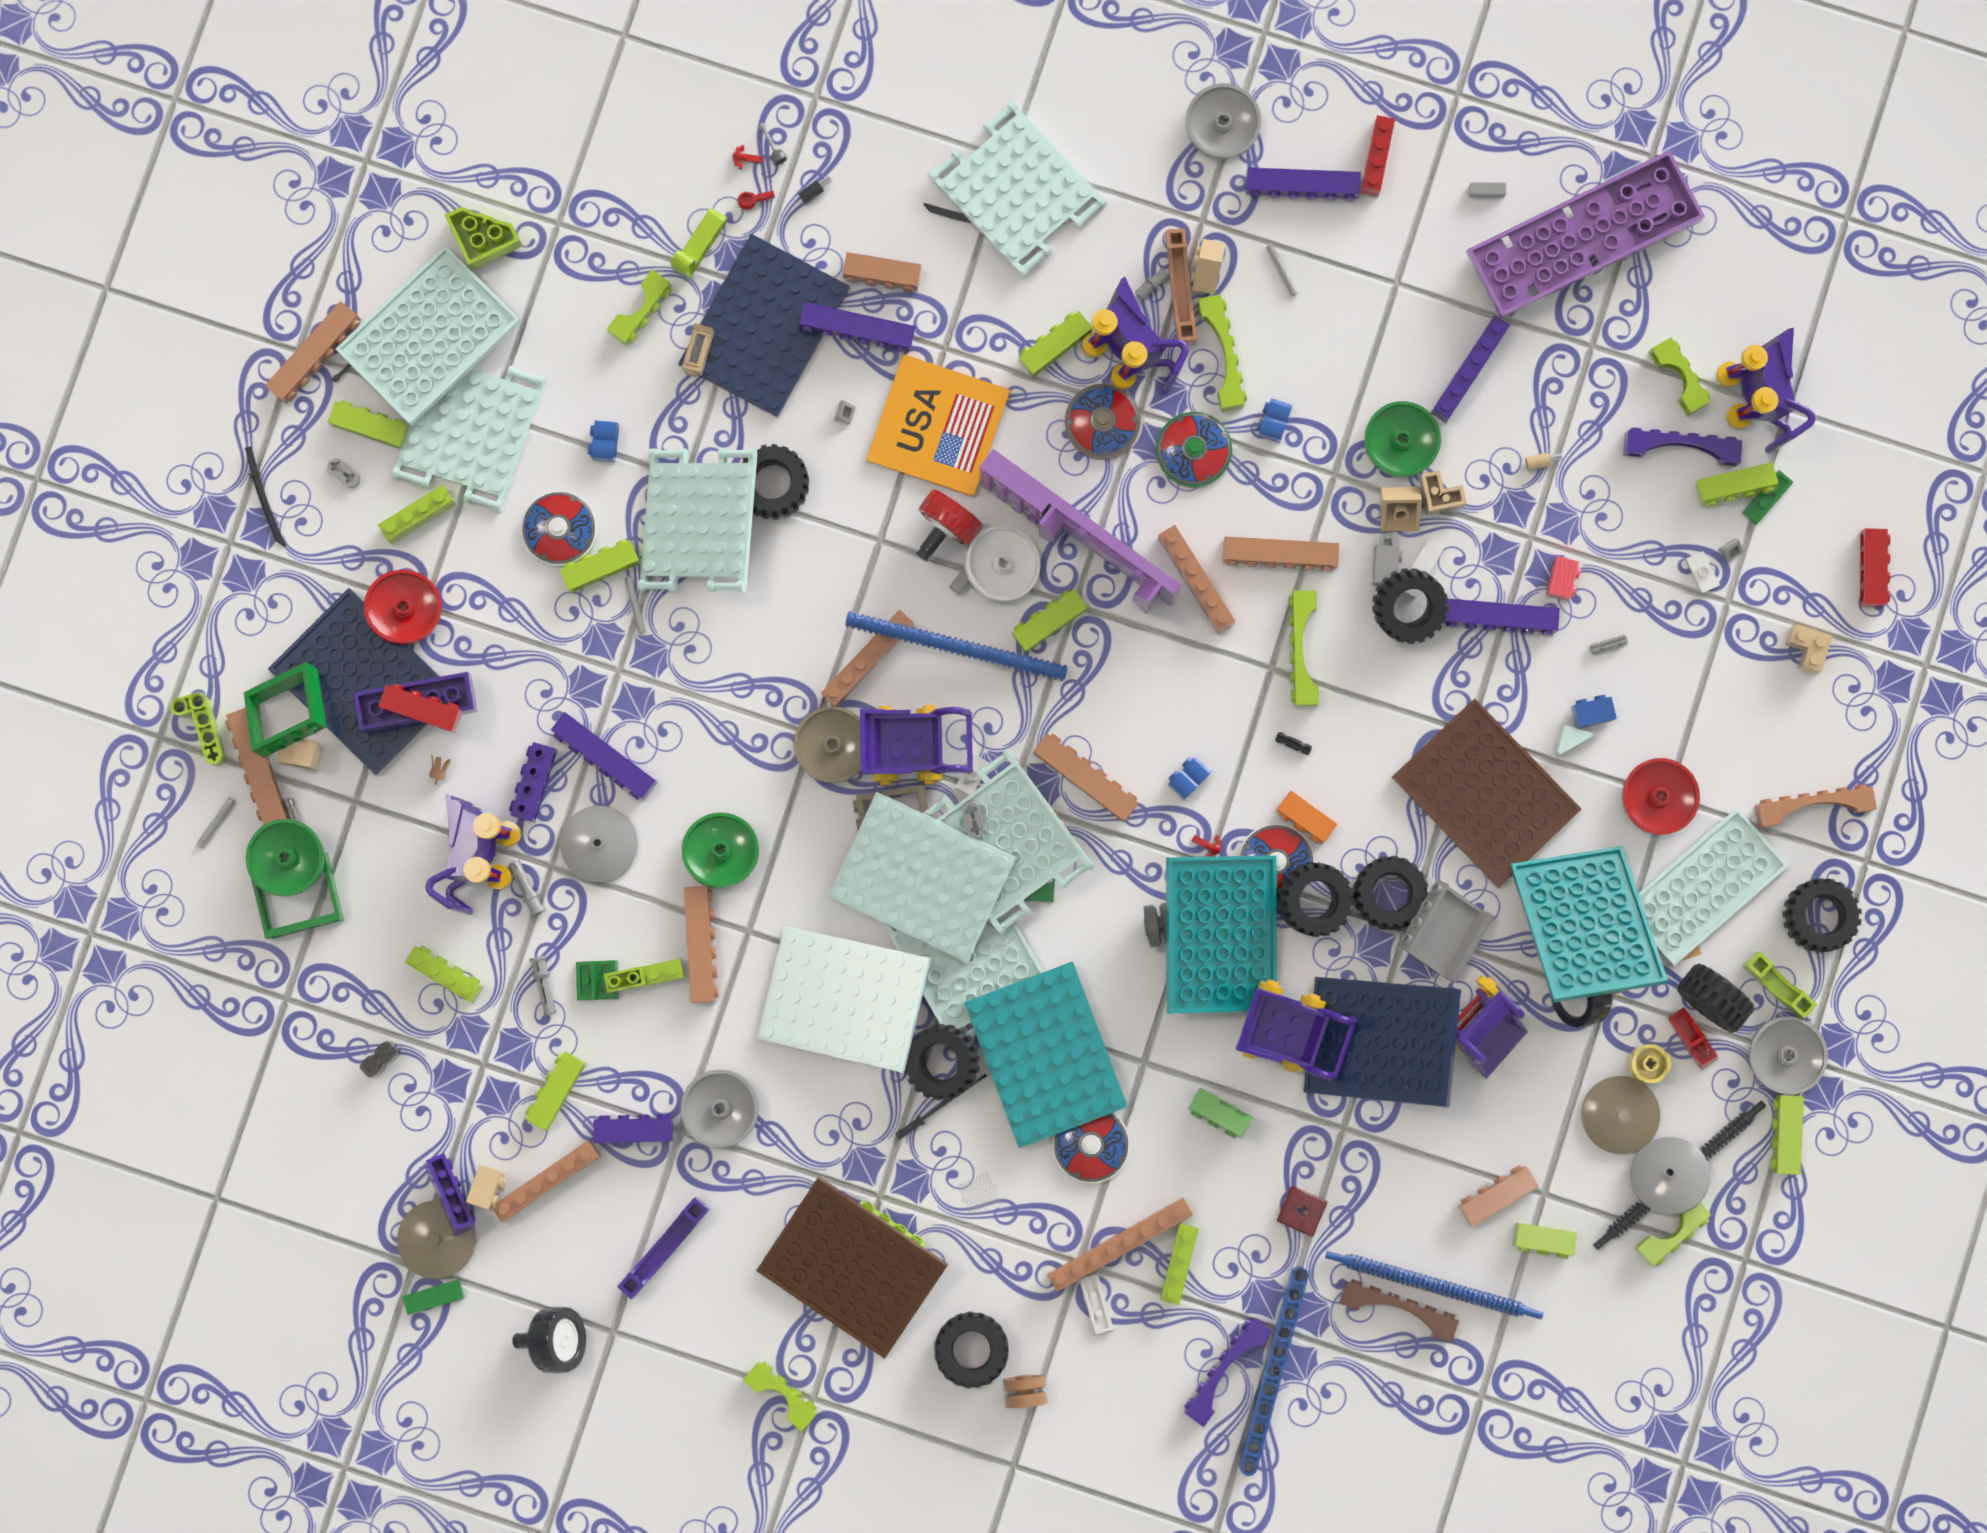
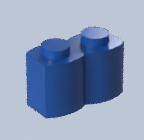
[1256,398,1293,443]
[588,420,619,462]
[1168,756,1212,800]

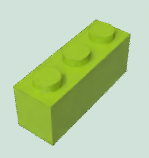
[1513,1222,1577,1259]

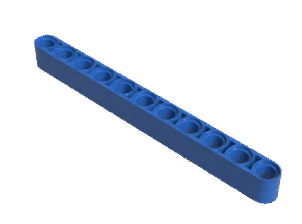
[1239,1266,1308,1476]

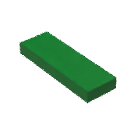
[1742,470,1793,525]
[402,1279,465,1315]

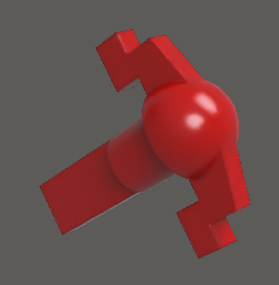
[732,145,763,170]
[1191,835,1222,857]

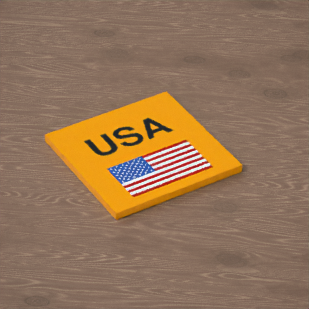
[866,354,1011,497]

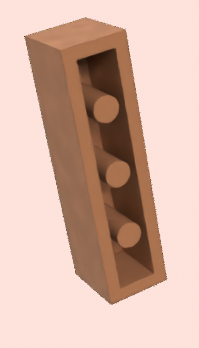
[843,252,922,292]
[1458,1165,1539,1227]

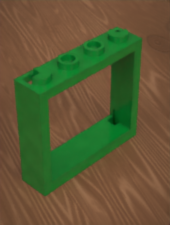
[243,662,327,758]
[251,852,344,940]

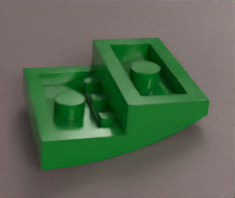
[576,960,619,1001]

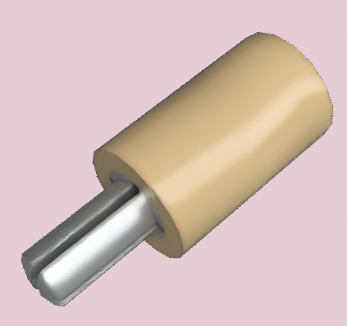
[1525,452,1562,471]

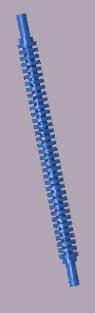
[1325,1251,1544,1320]

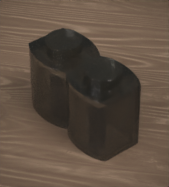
[359,1041,401,1078]

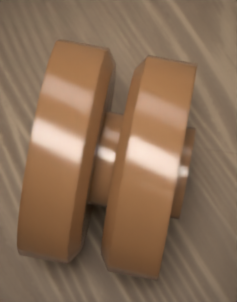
[1003,1374,1048,1408]

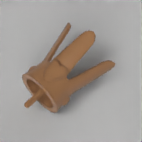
[429,755,451,785]

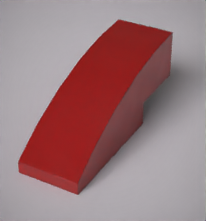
[1668,1007,1718,1070]

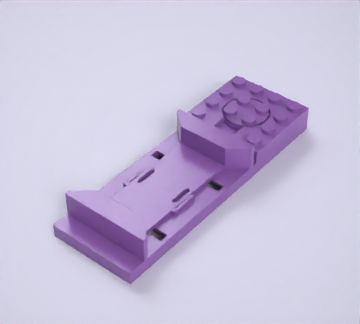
[1466,150,1705,319]
[980,449,1181,613]

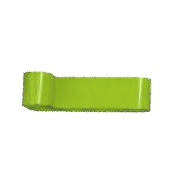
[670,208,728,279]
[170,692,226,766]

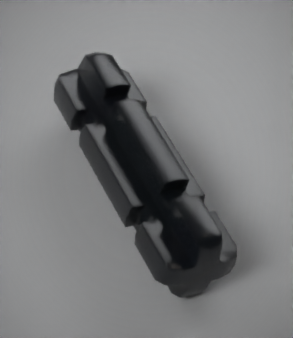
[1275,732,1312,755]

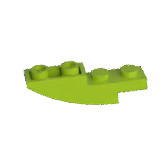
[604,958,685,993]

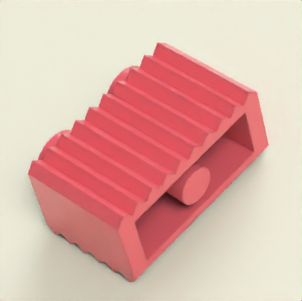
[1546,556,1581,601]

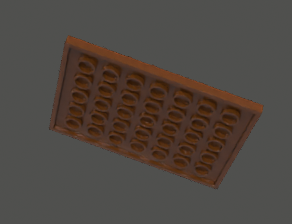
[1391,698,1582,889]
[756,1176,949,1359]

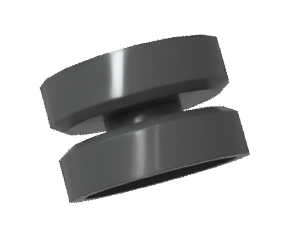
[1143,903,1166,948]

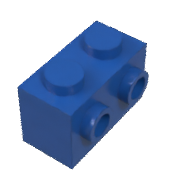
[1571,694,1617,729]

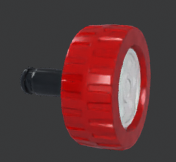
[916,489,983,562]

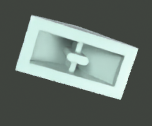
[1555,725,1593,756]

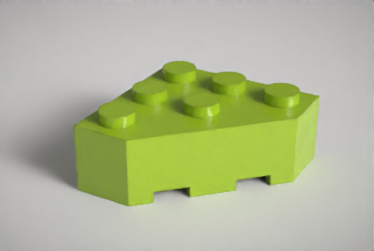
[445,207,523,270]

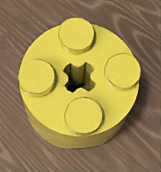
[1628,1044,1671,1083]

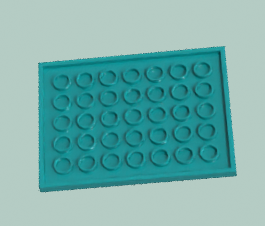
[1510,846,1668,1003]
[1166,855,1277,1014]
[964,961,1128,1148]

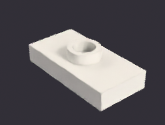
[1685,551,1720,594]
[955,754,989,795]

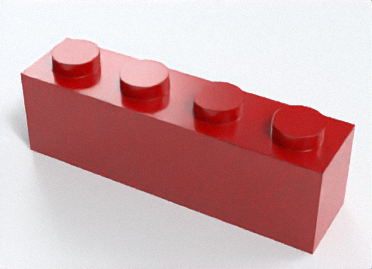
[1360,115,1395,197]
[1860,528,1891,607]
[378,683,462,733]

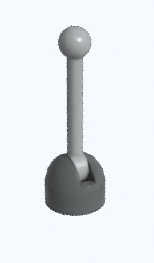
[759,123,787,166]

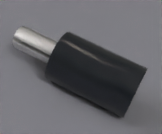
[798,176,832,205]

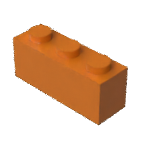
[1276,790,1337,844]

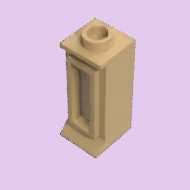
[682,323,714,377]

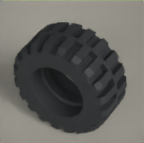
[742,444,810,520]
[1372,568,1449,644]
[1353,856,1429,930]
[1277,862,1354,937]
[1782,878,1862,953]
[1677,963,1754,1033]
[904,1024,980,1100]
[934,1311,1009,1389]

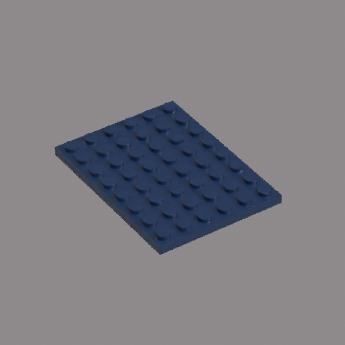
[678,234,850,418]
[268,588,440,776]
[1303,977,1461,1108]

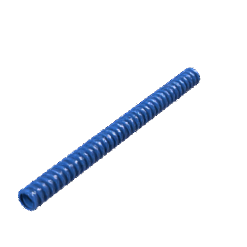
[845,611,1067,681]

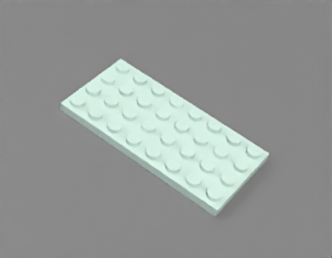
[1638,807,1789,966]

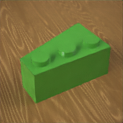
[1188,1088,1253,1138]

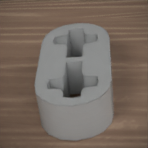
[327,458,361,488]
[963,801,986,838]

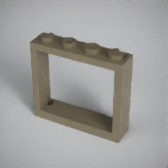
[853,785,928,830]

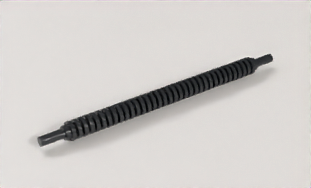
[1593,1101,1766,1251]

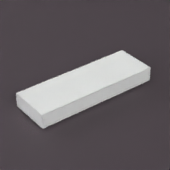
[1404,539,1444,598]
[1079,1273,1114,1335]

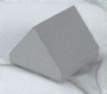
[834,400,855,424]
[1718,538,1743,563]

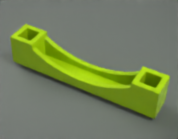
[1197,294,1247,412]
[1288,590,1319,707]

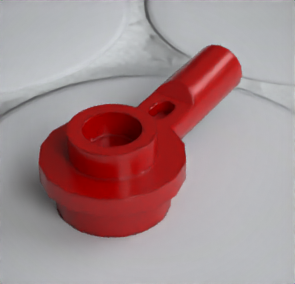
[737,190,775,210]

